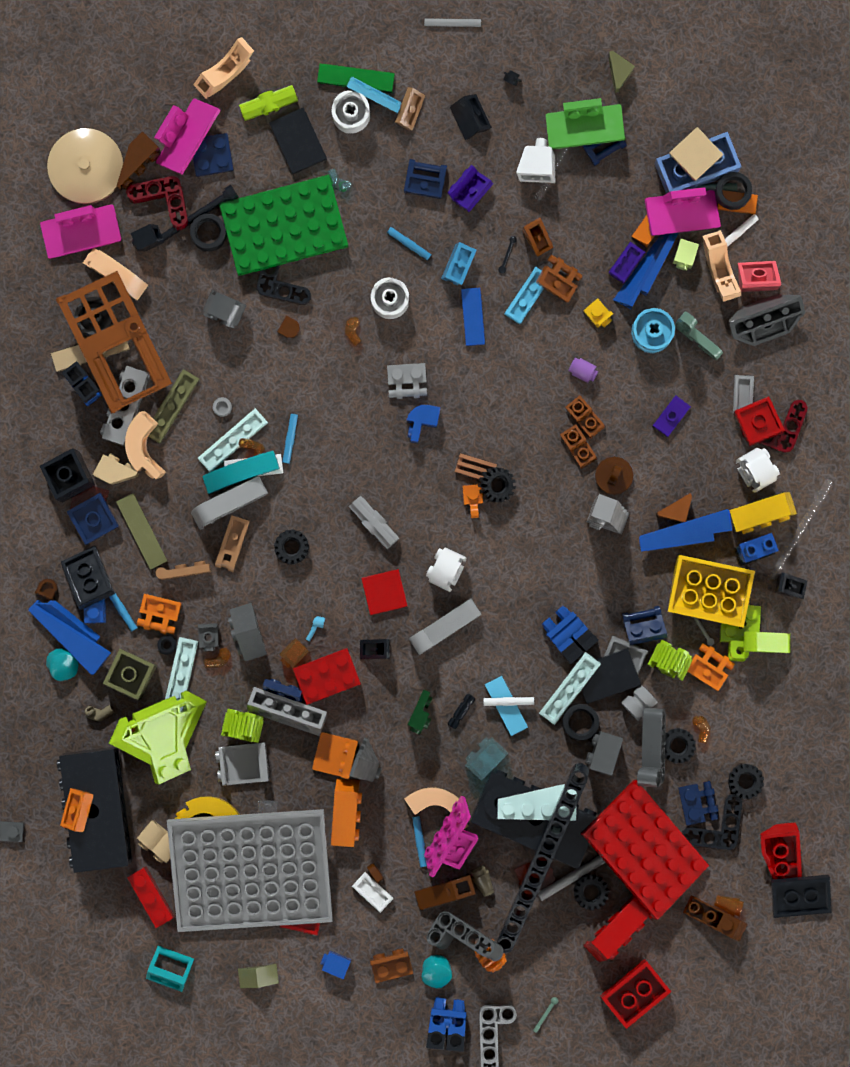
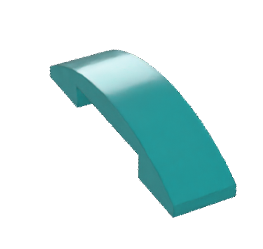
[202,450,280,494]

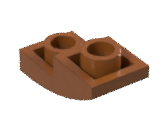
[565,395,605,439]
[560,425,597,469]

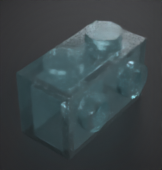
[465,737,508,781]

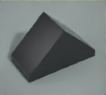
[774,573,808,599]
[360,639,390,659]

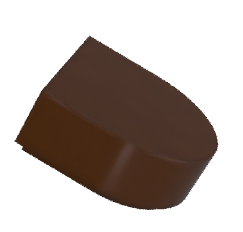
[277,315,300,338]
[35,579,58,601]
[367,863,384,883]

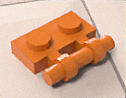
[136,594,182,635]
[687,643,735,691]

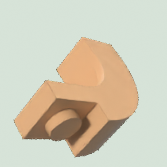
[194,37,254,99]
[703,230,741,302]
[83,248,148,301]
[125,411,166,479]
[404,787,468,830]

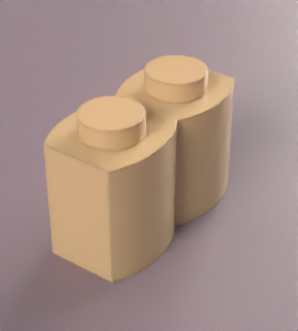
[137,820,171,863]

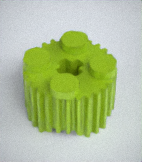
[648,640,693,681]
[221,709,264,743]

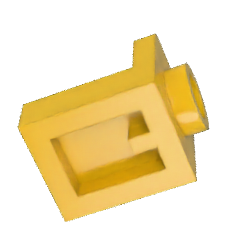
[583,298,613,328]

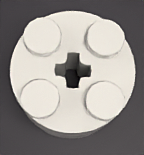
[332,91,370,133]
[371,277,409,319]
[736,448,780,493]
[426,547,467,592]

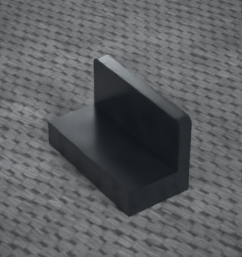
[450,94,492,140]

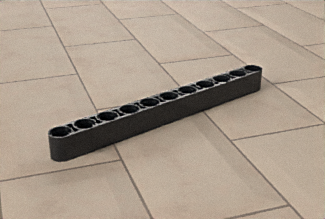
[497,763,589,953]

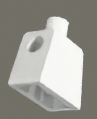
[516,138,555,183]

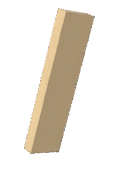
[51,341,130,372]

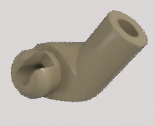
[85,705,115,722]

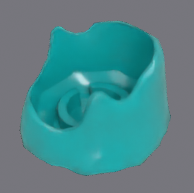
[46,648,78,681]
[421,955,452,988]

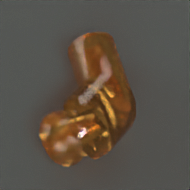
[345,317,362,346]
[239,438,265,456]
[205,648,231,668]

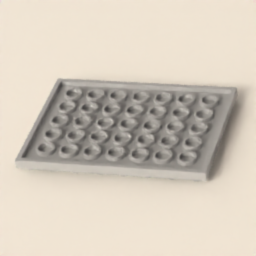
[167,809,333,932]

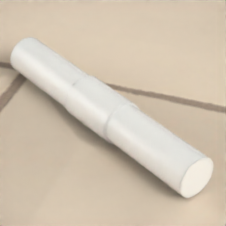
[725,214,759,247]
[484,697,534,706]

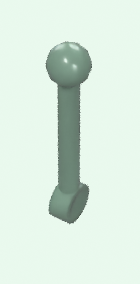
[533,997,558,1033]

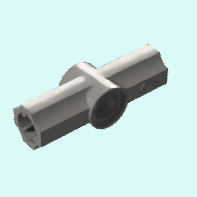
[349,496,399,549]

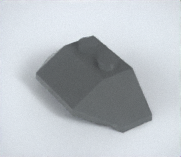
[729,294,805,346]

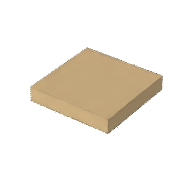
[669,127,724,181]

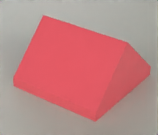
[738,261,781,292]

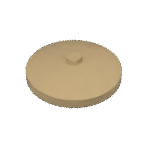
[47,128,124,204]

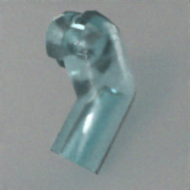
[327,169,352,192]

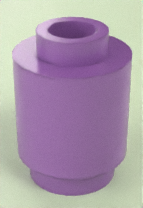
[569,358,598,383]

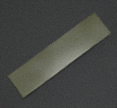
[148,369,200,444]
[116,493,168,570]

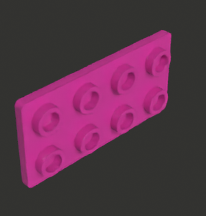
[154,99,220,175]
[645,187,721,236]
[40,204,122,259]
[424,796,478,877]

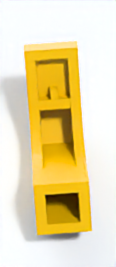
[175,796,240,819]

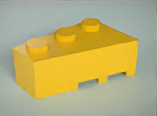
[729,492,797,534]

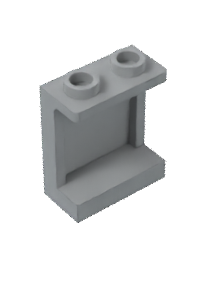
[216,742,270,786]

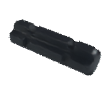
[448,694,475,729]

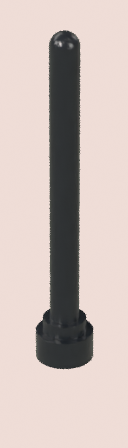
[162,184,239,241]

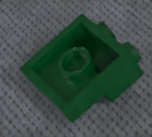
[408,690,432,735]

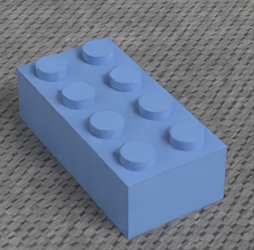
[654,132,741,194]

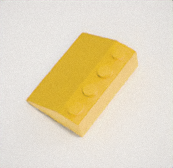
[667,555,755,628]

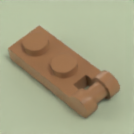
[215,515,250,572]
[156,561,211,580]

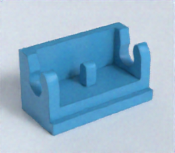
[441,242,477,285]

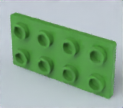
[546,98,625,149]

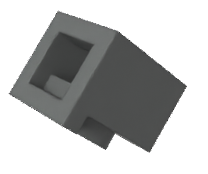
[198,623,220,651]

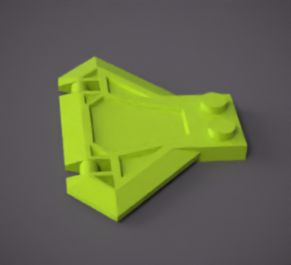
[109,691,207,784]

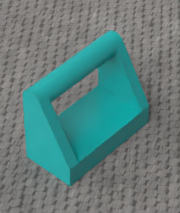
[146,945,194,992]

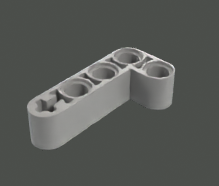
[191,476,268,530]
[409,599,482,655]
[479,1004,517,1067]

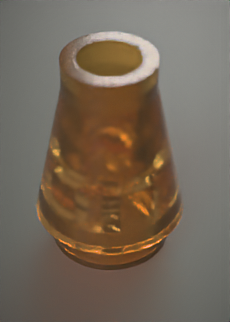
[714,895,744,917]

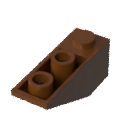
[117,131,160,191]
[414,874,476,910]
[683,895,748,941]

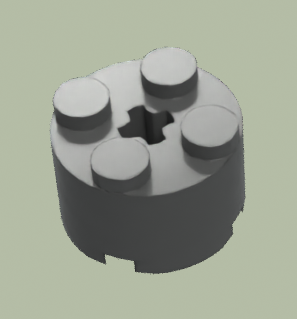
[203,290,247,328]
[74,297,116,336]

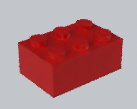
[293,648,361,705]
[600,959,671,1029]

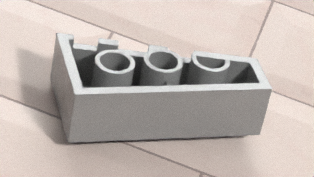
[586,494,629,535]

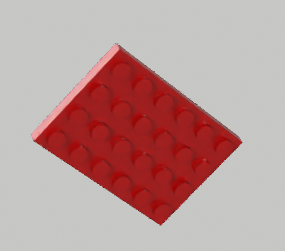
[581,780,709,920]

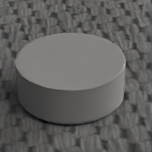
[213,397,232,417]

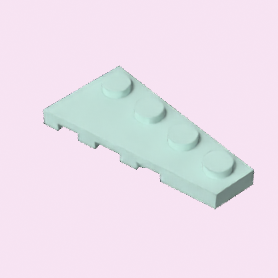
[497,784,576,821]

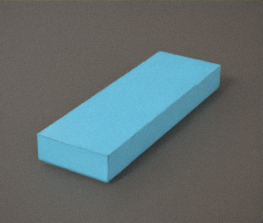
[347,77,402,113]
[504,267,544,324]
[485,676,528,736]

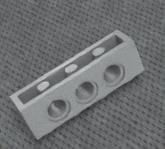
[100,366,150,447]
[247,687,327,736]

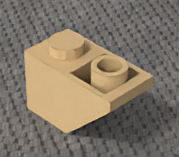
[93,454,139,485]

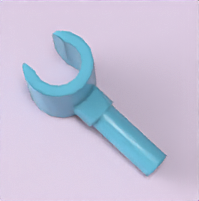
[306,616,325,641]

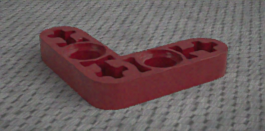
[126,176,188,230]
[741,400,808,453]

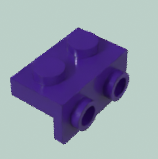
[448,165,493,212]

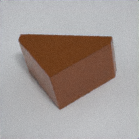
[522,218,554,257]
[656,493,692,523]

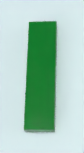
[317,63,395,93]

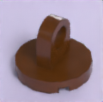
[595,456,633,495]

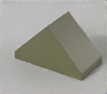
[608,51,635,93]
[238,964,279,988]

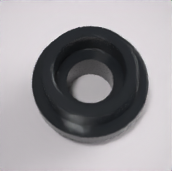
[157,636,177,655]

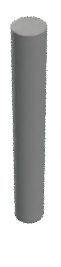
[424,18,481,27]

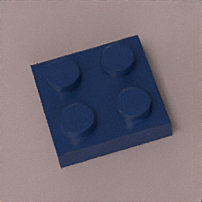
[193,133,234,177]
[67,493,120,545]

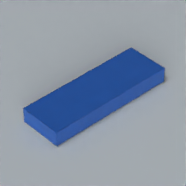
[461,288,485,346]

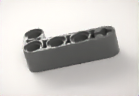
[637,708,666,788]
[427,911,503,961]

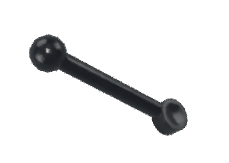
[498,236,517,274]

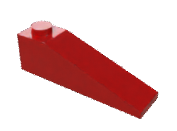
[760,822,802,879]

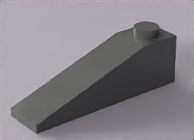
[349,738,382,782]

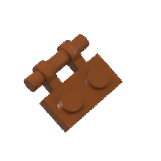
[535,255,582,302]

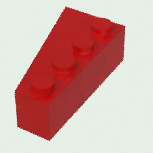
[583,895,652,962]

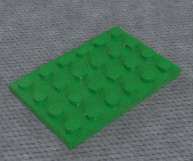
[219,175,349,276]

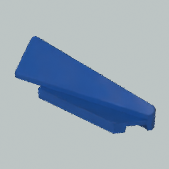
[613,233,678,309]
[639,509,732,552]
[29,600,111,675]

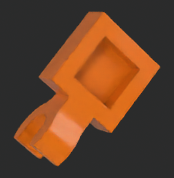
[462,484,483,518]

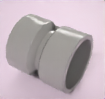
[621,685,658,721]

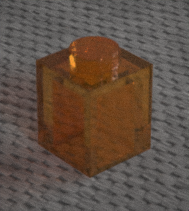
[279,638,310,668]

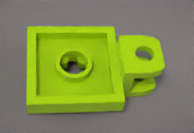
[720,605,761,662]

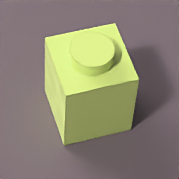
[673,239,699,270]

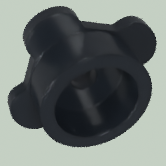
[503,70,522,86]

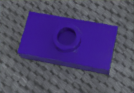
[608,242,646,284]
[653,395,691,437]

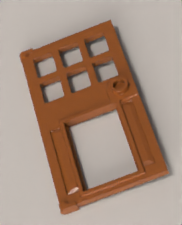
[56,271,172,414]

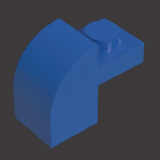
[407,405,440,444]

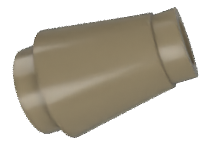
[471,866,494,897]

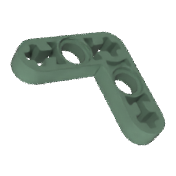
[675,312,723,360]

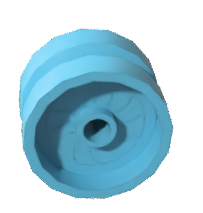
[631,308,675,353]

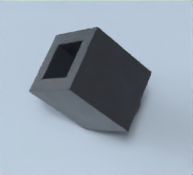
[131,224,165,252]

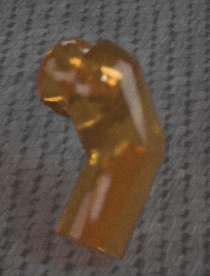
[692,716,711,744]

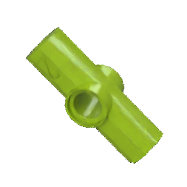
[239,85,298,121]

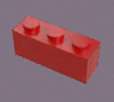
[127,867,175,928]

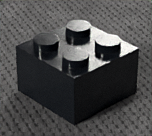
[40,448,95,503]

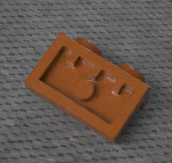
[370,948,413,983]

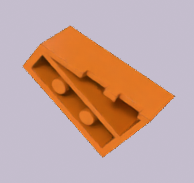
[331,778,362,847]

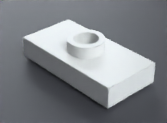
[352,872,393,913]

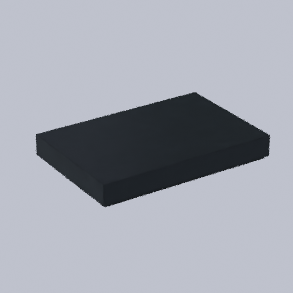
[269,107,327,175]
[61,546,115,610]
[582,648,641,704]
[771,875,832,918]

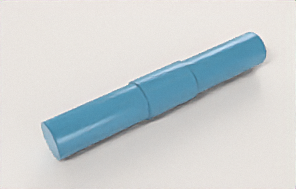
[387,227,432,261]
[282,414,298,464]
[109,591,138,632]
[412,816,427,867]

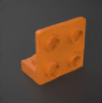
[312,732,359,779]

